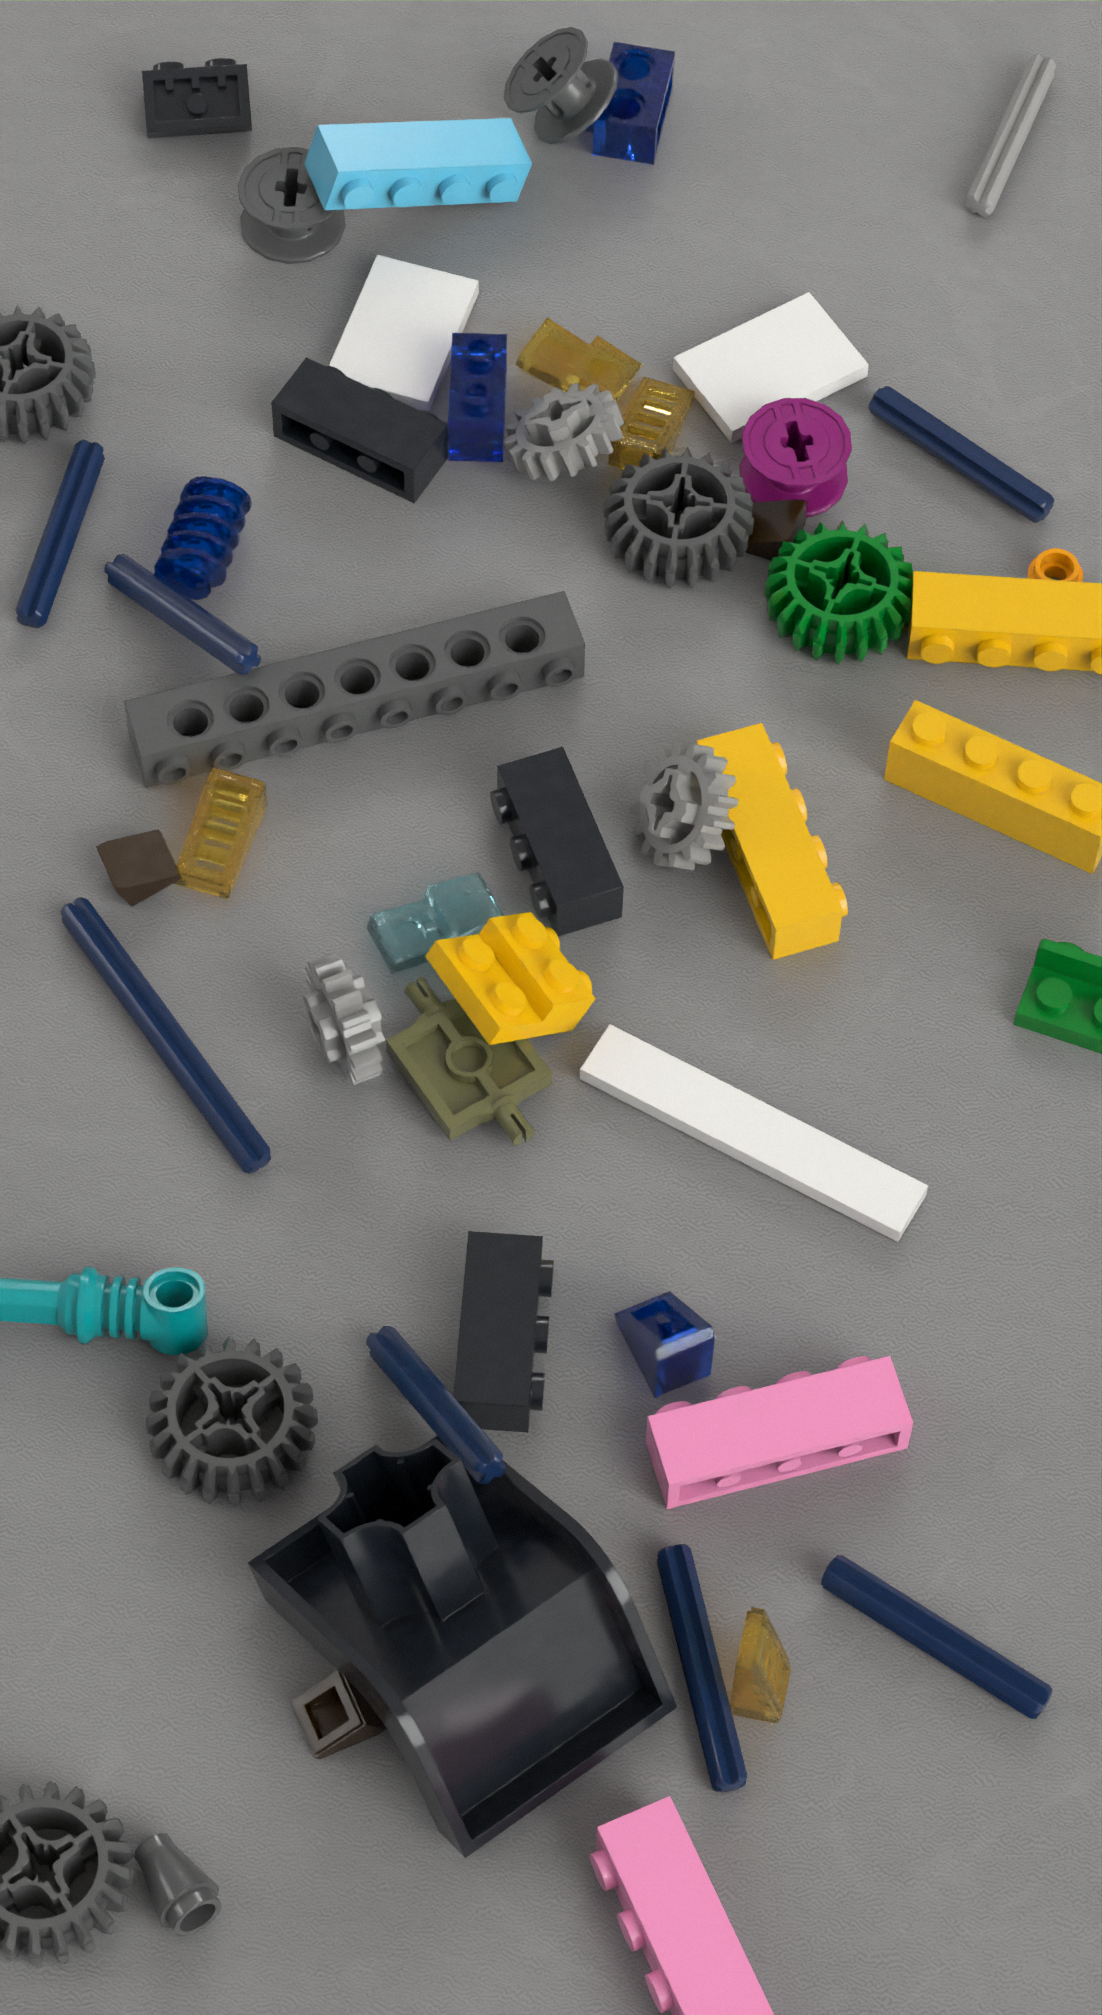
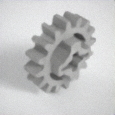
[503,383,624,481]
[630,741,738,871]
[302,953,385,1085]

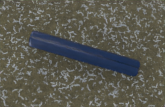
[868,386,1055,523]
[15,440,105,628]
[104,554,261,675]
[366,1326,506,1484]
[657,1544,747,1792]
[821,1555,1052,1719]

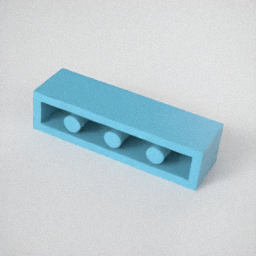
[304,118,532,210]

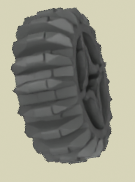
[0,305,96,444]
[604,447,754,589]
[146,1336,318,1507]
[0,1781,135,1967]

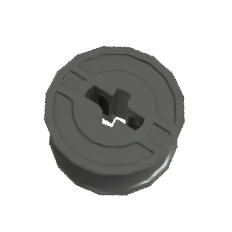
[504,27,618,145]
[238,147,346,264]

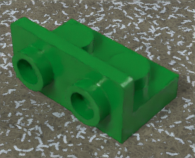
[1013,939,1102,1054]

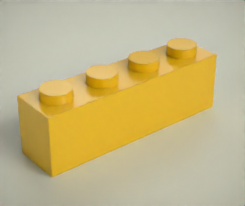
[907,571,1102,674]
[884,700,1102,874]
[696,723,848,960]

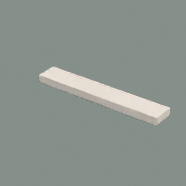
[580,1024,928,1242]

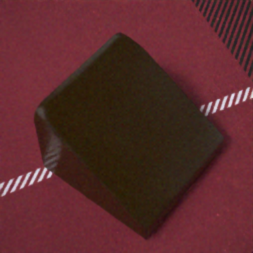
[745,499,807,561]
[96,829,182,907]
[291,1670,387,1759]

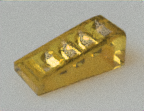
[608,377,695,469]
[174,768,268,899]
[730,1607,791,1723]

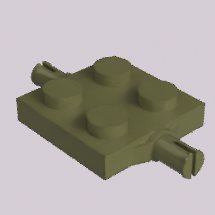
[386,977,552,1146]

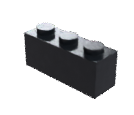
[271,357,448,503]
[490,747,624,936]
[453,1231,554,1433]

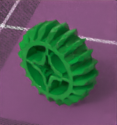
[764,520,914,665]

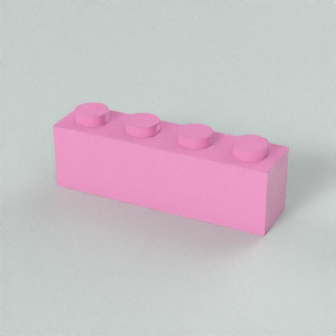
[645,1356,913,1509]
[589,1796,774,2015]

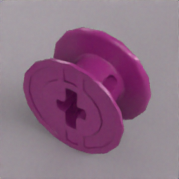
[739,398,852,518]

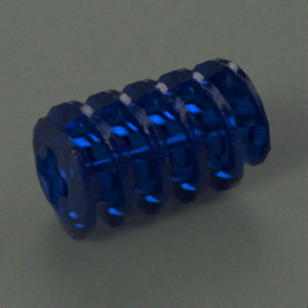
[154,476,252,600]

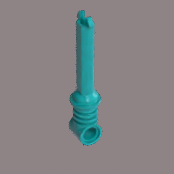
[0,1266,208,1355]

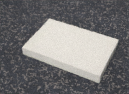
[329,255,479,412]
[673,292,869,443]

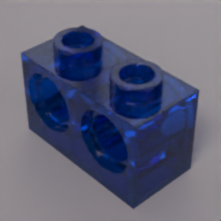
[585,42,675,165]
[448,333,507,462]

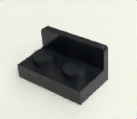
[142,58,252,138]

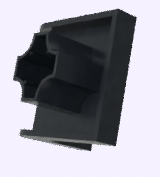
[248,1436,677,1858]

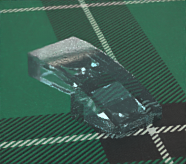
[367,872,504,974]

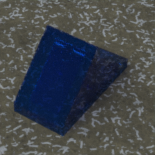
[614,1291,715,1398]

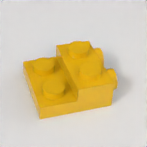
[425,912,596,1045]

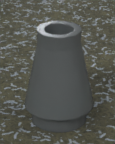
[134,1833,221,1936]

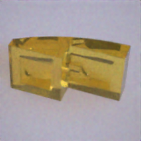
[515,317,643,403]

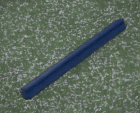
[61,897,271,1174]

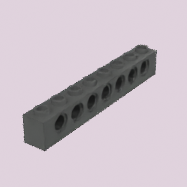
[124,591,585,788]

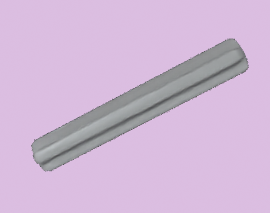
[966,54,1056,217]

